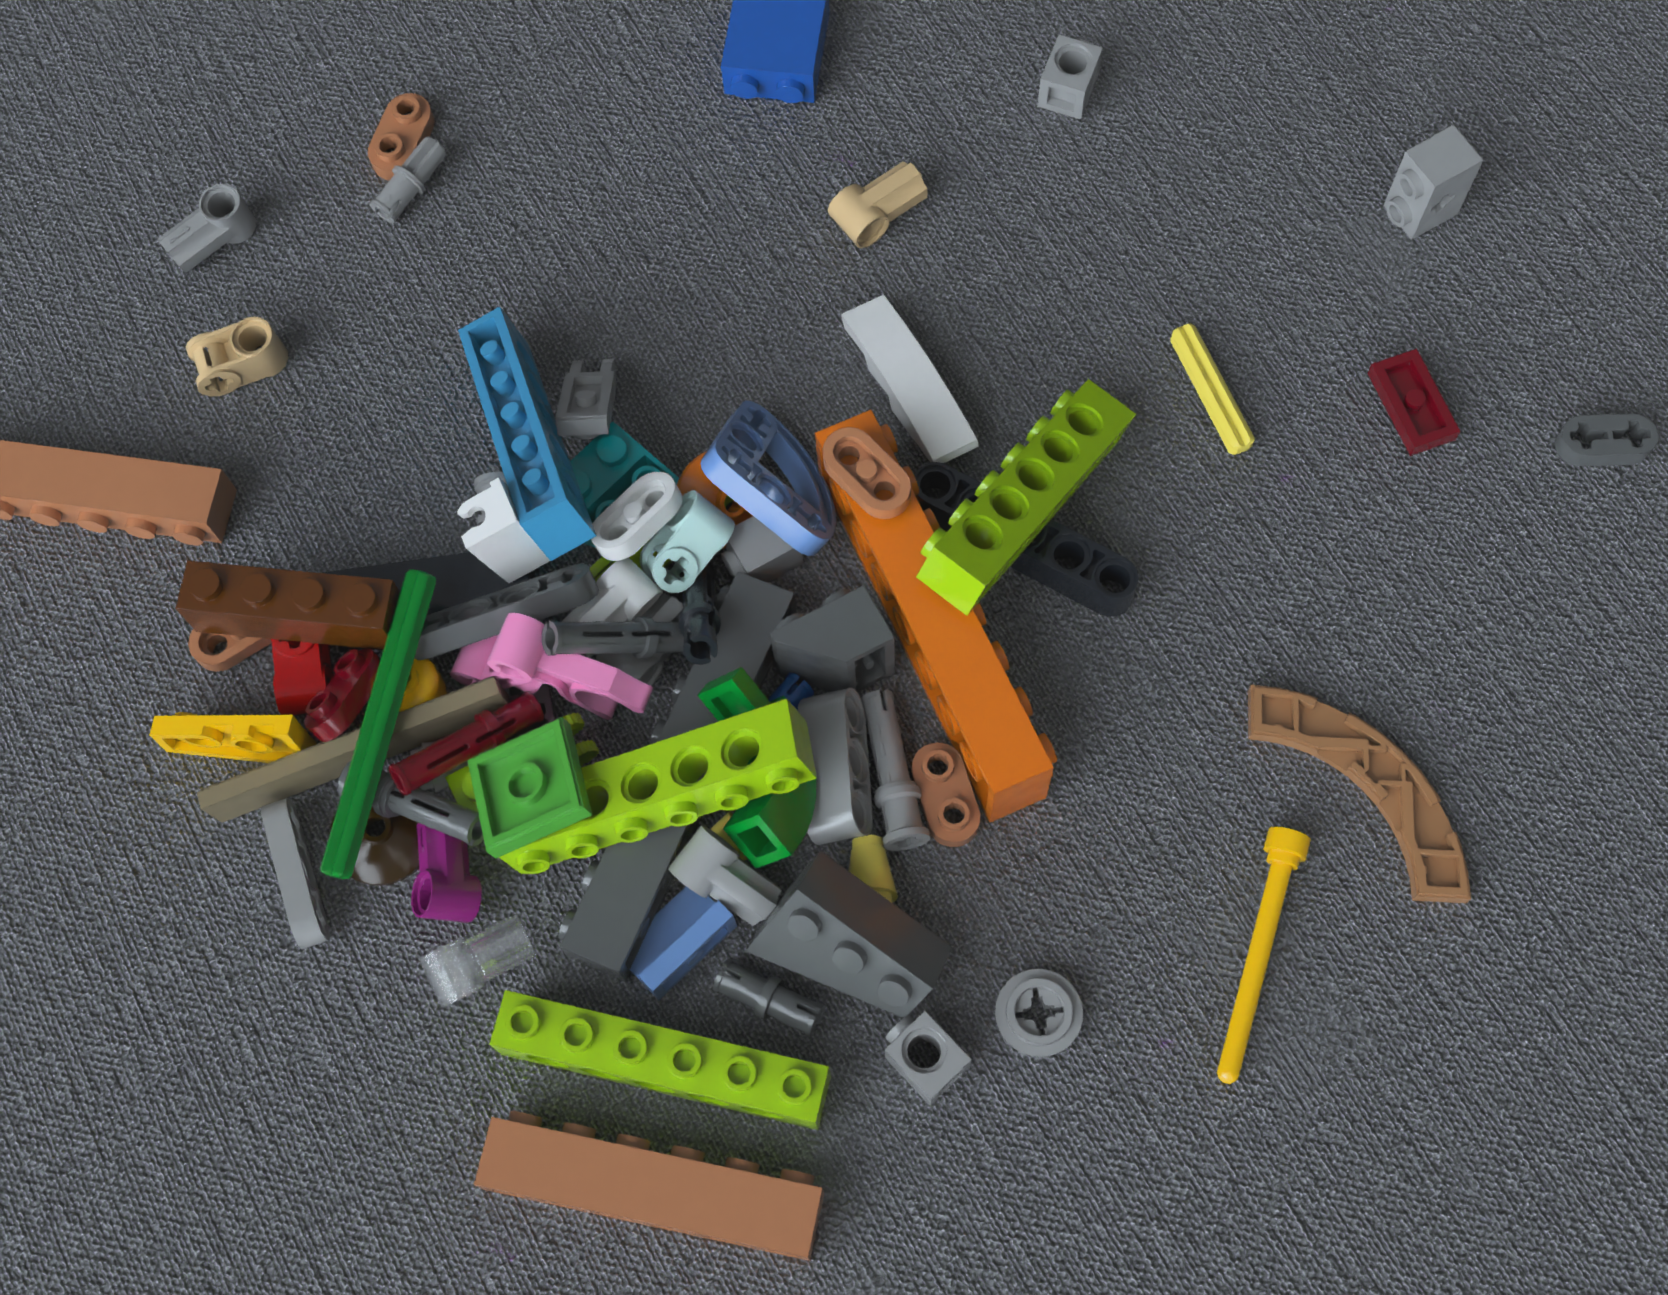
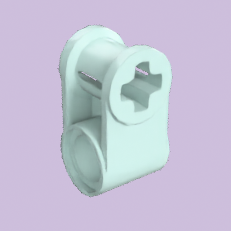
[640,490,735,593]

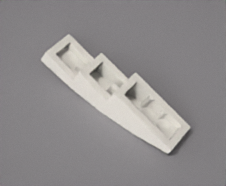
[841,294,979,463]

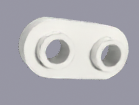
[591,472,683,561]

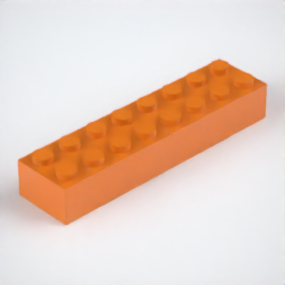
[815,410,1057,823]

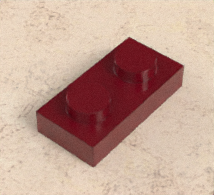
[1367,348,1461,456]

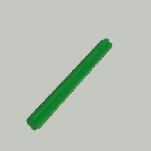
[320,570,436,879]

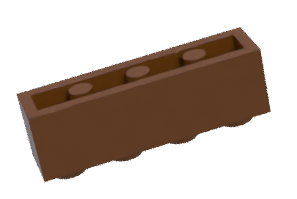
[175,560,400,650]

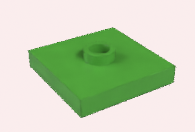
[467,717,592,859]

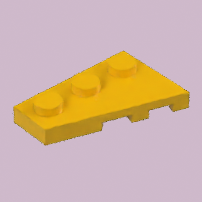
[149,712,317,763]

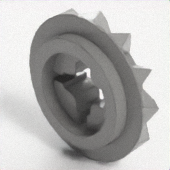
[995,969,1083,1058]

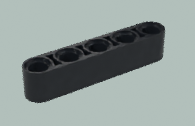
[914,462,1139,617]

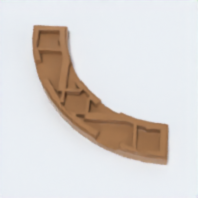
[1248,685,1471,903]

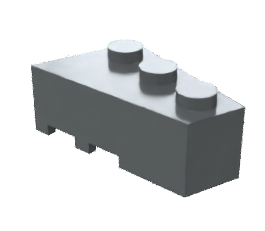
[745,851,953,1018]

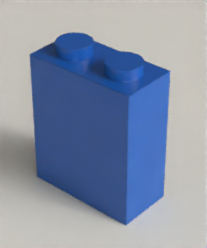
[721,0,830,103]

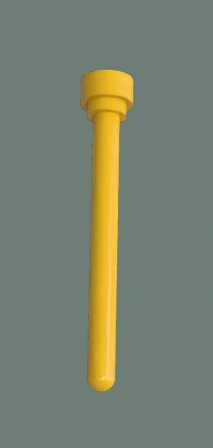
[1217,826,1311,1084]

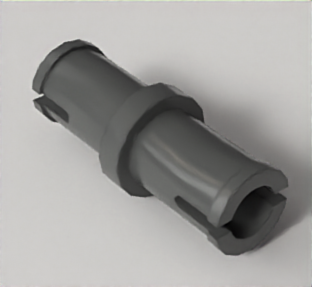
[713,959,826,1037]

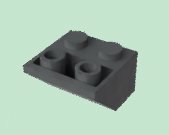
[770,585,895,692]

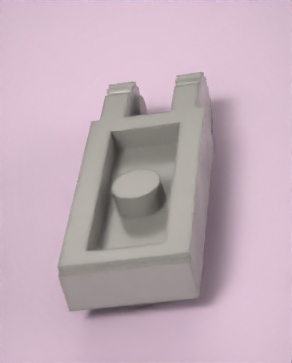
[556,359,617,440]

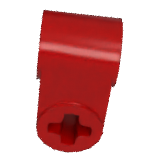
[271,639,334,716]

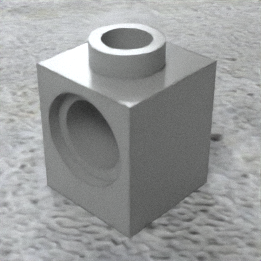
[1037,35,1103,120]
[884,1011,972,1106]

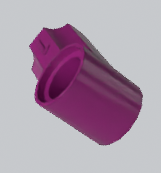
[411,814,482,923]

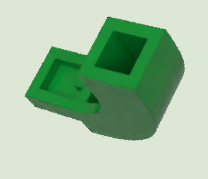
[697,667,817,869]

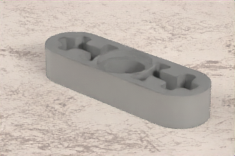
[261,798,330,950]

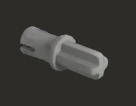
[370,136,446,224]

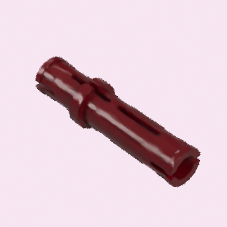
[389,692,544,796]

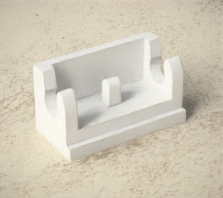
[457,477,550,583]

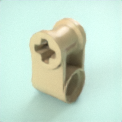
[186,317,288,397]

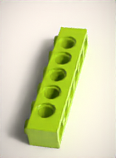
[916,379,1136,616]
[499,699,817,874]
[489,990,831,1131]

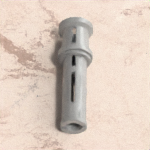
[861,690,931,851]

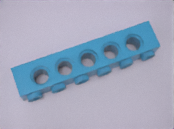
[458,306,596,561]

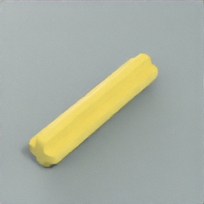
[1170,323,1255,455]

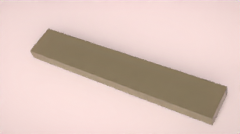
[197,677,511,823]

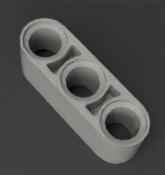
[798,688,873,845]

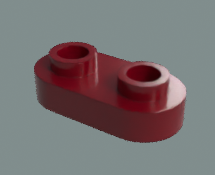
[304,648,381,742]

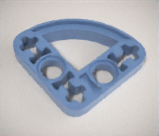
[700,401,836,556]

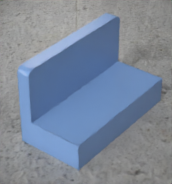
[630,886,737,1001]

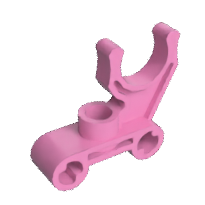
[450,613,653,720]

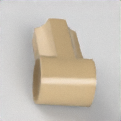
[828,161,928,248]

